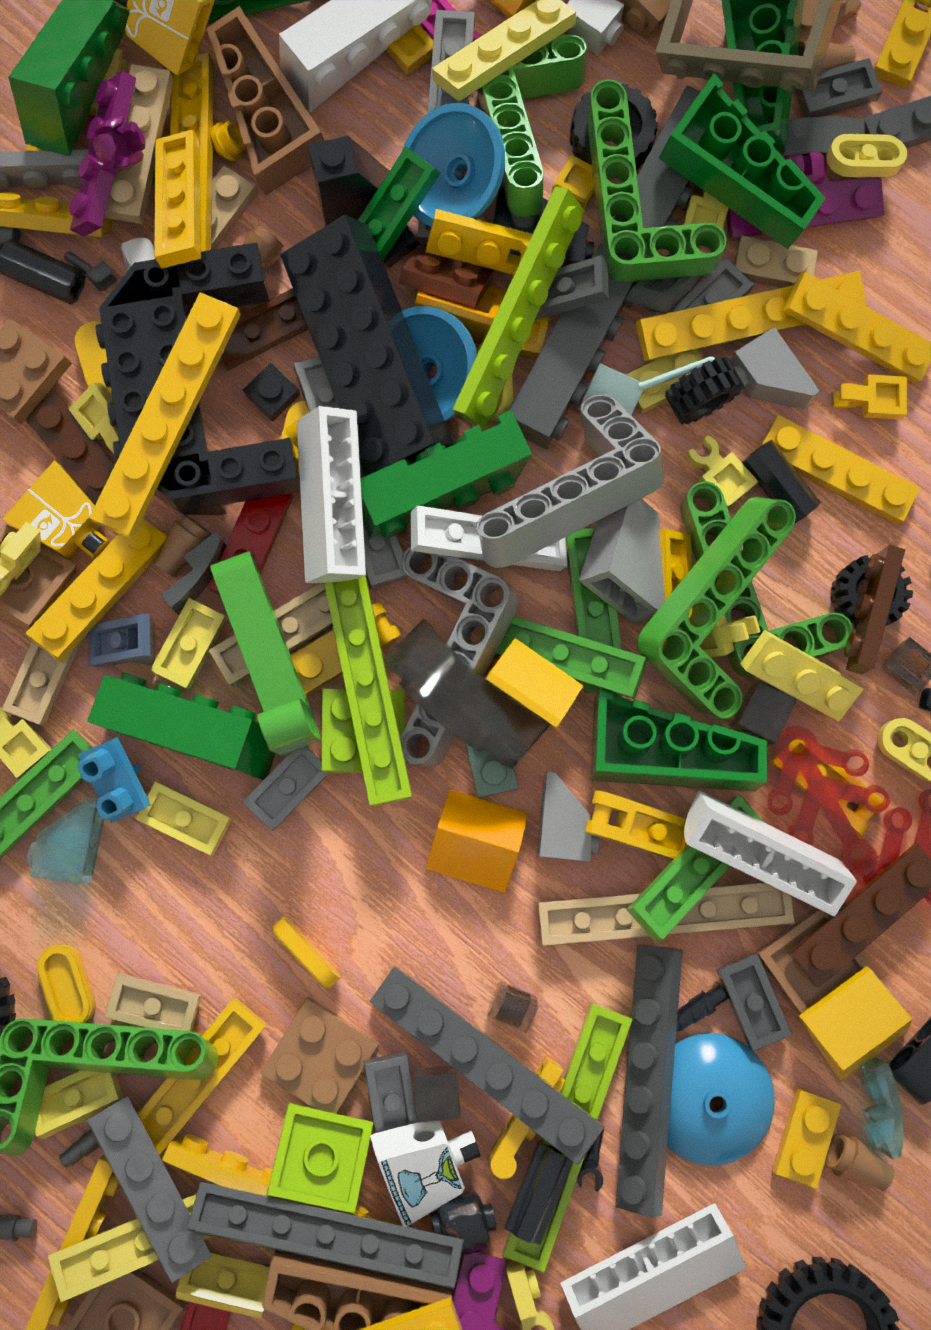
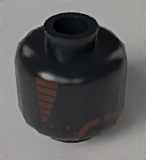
[430,1191,497,1256]

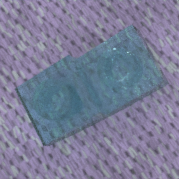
[860,1057,903,1160]

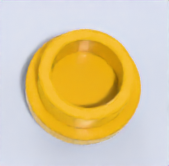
[211,121,246,161]

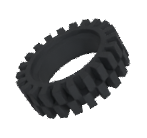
[757,1257,901,1330]

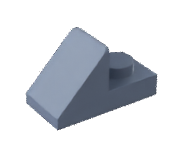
[88,614,155,667]

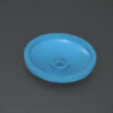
[402,103,505,226]
[402,306,477,423]
[667,1033,775,1166]

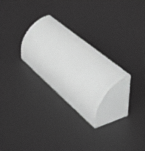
[297,406,366,583]
[684,790,857,917]
[561,1203,747,1330]

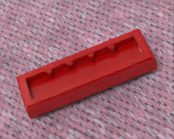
[208,493,294,595]

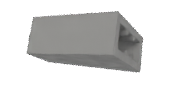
[579,498,665,624]

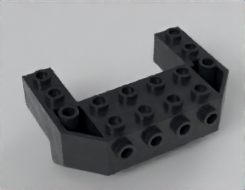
[95,242,300,515]

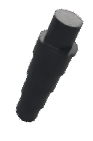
[676,984,729,1032]

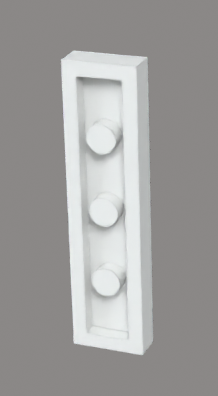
[411,506,567,572]

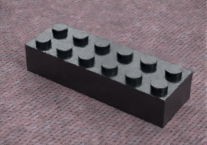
[280,214,453,476]

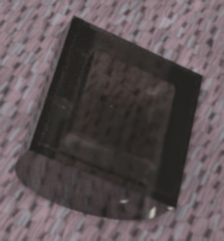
[881,637,931,696]
[486,981,538,1033]

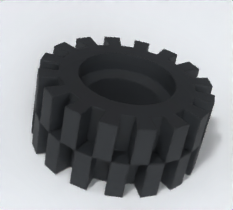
[665,356,745,425]
[830,554,913,630]

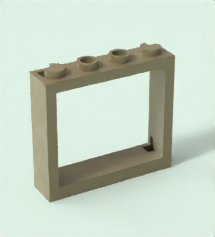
[655,0,843,92]

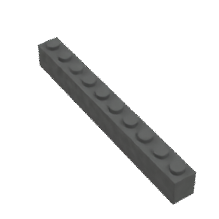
[509,85,700,450]

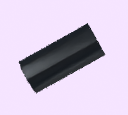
[0,239,86,305]
[742,439,821,523]
[504,1141,573,1245]

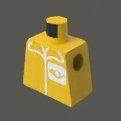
[113,0,215,75]
[2,460,110,560]

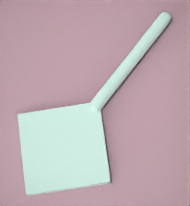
[579,356,715,415]

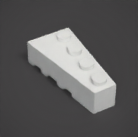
[279,0,432,114]

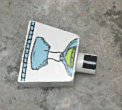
[370,1118,481,1227]

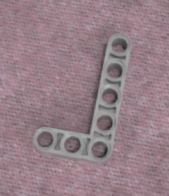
[476,394,664,568]
[400,547,519,768]

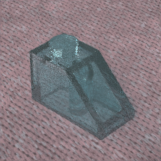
[27,798,104,884]

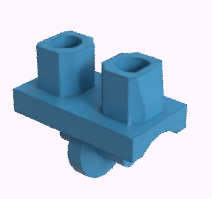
[77,737,151,823]

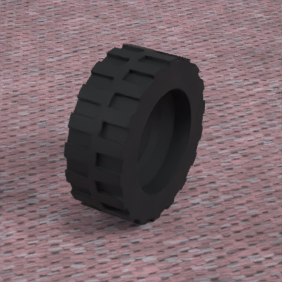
[570,83,658,170]

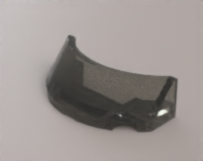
[384,619,551,769]

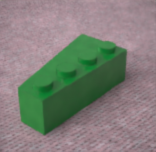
[8,0,129,156]
[722,0,804,152]
[658,73,826,249]
[360,410,532,538]
[87,672,276,780]
[591,688,767,792]

